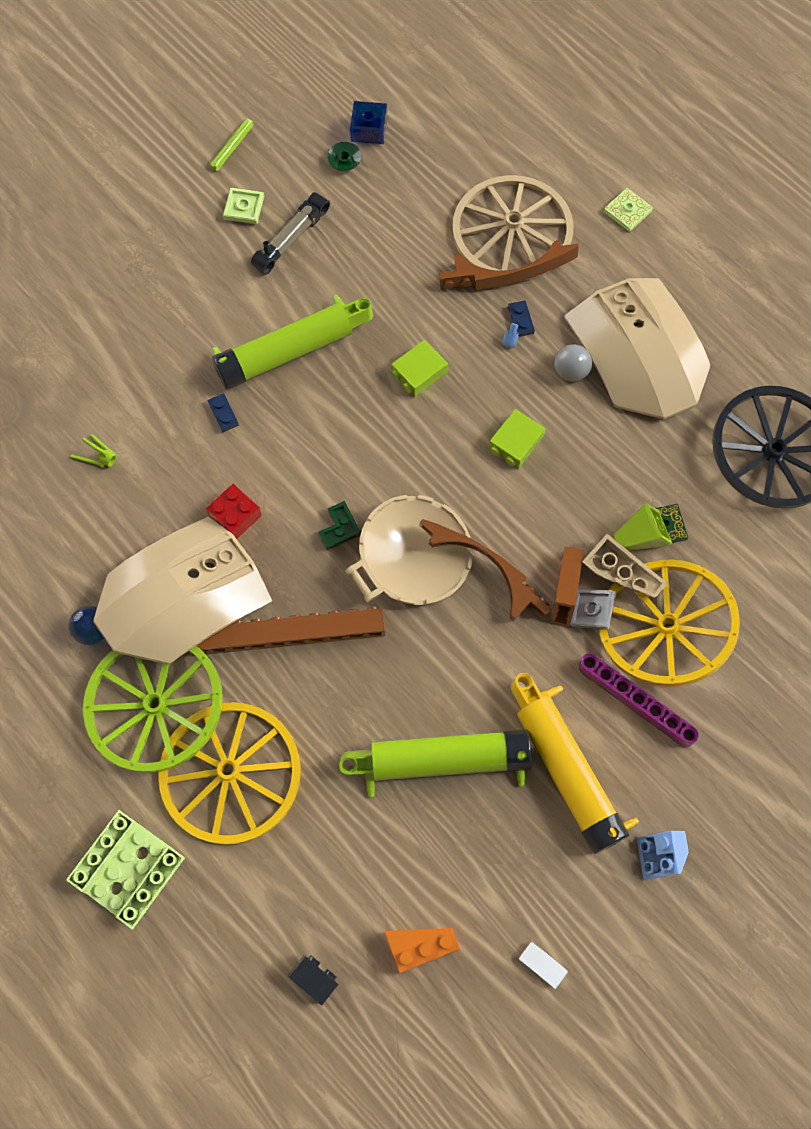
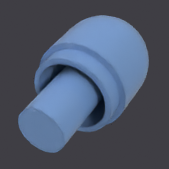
[503,323,519,349]

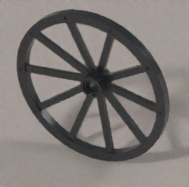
[712,386,811,509]

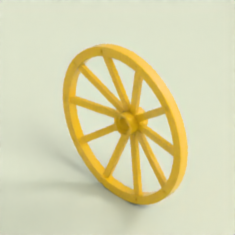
[599,560,740,687]
[159,702,301,845]

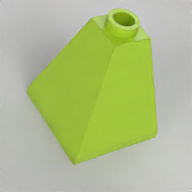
[614,503,673,551]

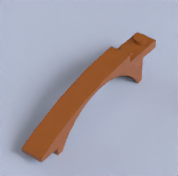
[439,240,578,291]
[419,519,551,621]

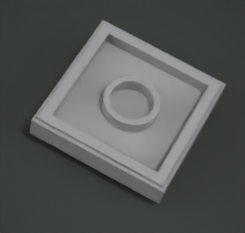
[570,589,615,630]

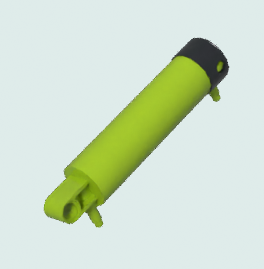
[212,295,373,390]
[339,729,532,798]

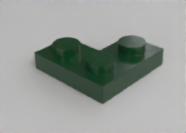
[318,501,361,550]

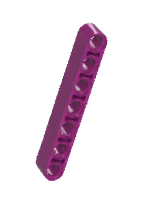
[579,653,699,748]

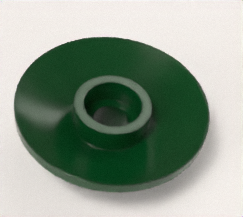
[328,142,361,171]

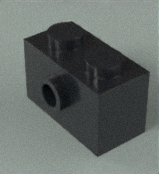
[288,955,339,1006]

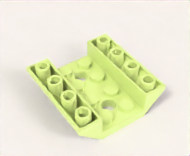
[66,810,185,930]

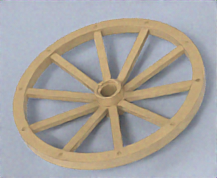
[453,175,574,281]

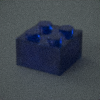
[350,101,388,144]

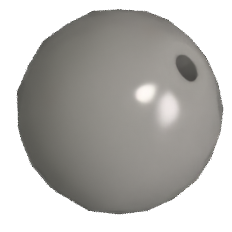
[554,344,592,382]

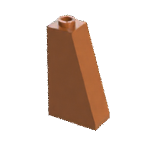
[550,546,584,627]

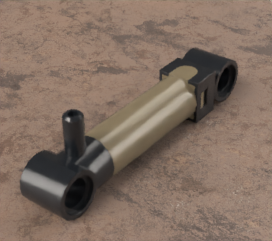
[251,192,330,274]

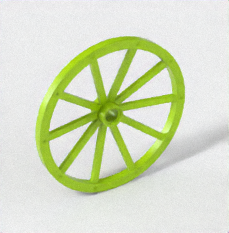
[83,646,223,773]

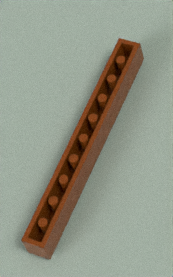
[188,607,385,656]

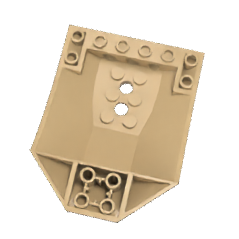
[564,278,710,420]
[93,516,272,665]

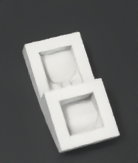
[519,942,568,989]

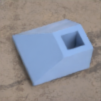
[637,831,689,880]

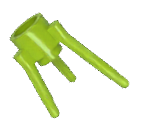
[70,434,117,469]

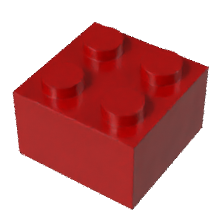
[206,483,262,539]

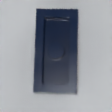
[508,300,535,337]
[207,393,239,433]

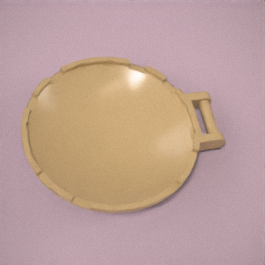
[345,495,473,605]

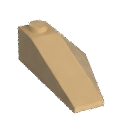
[582,534,667,598]

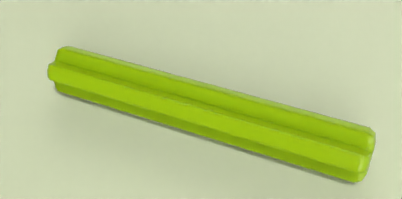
[210,118,253,171]

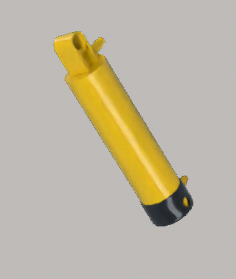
[511,673,639,854]

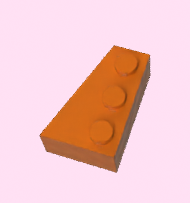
[385,928,460,974]

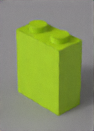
[391,339,448,397]
[489,409,546,469]

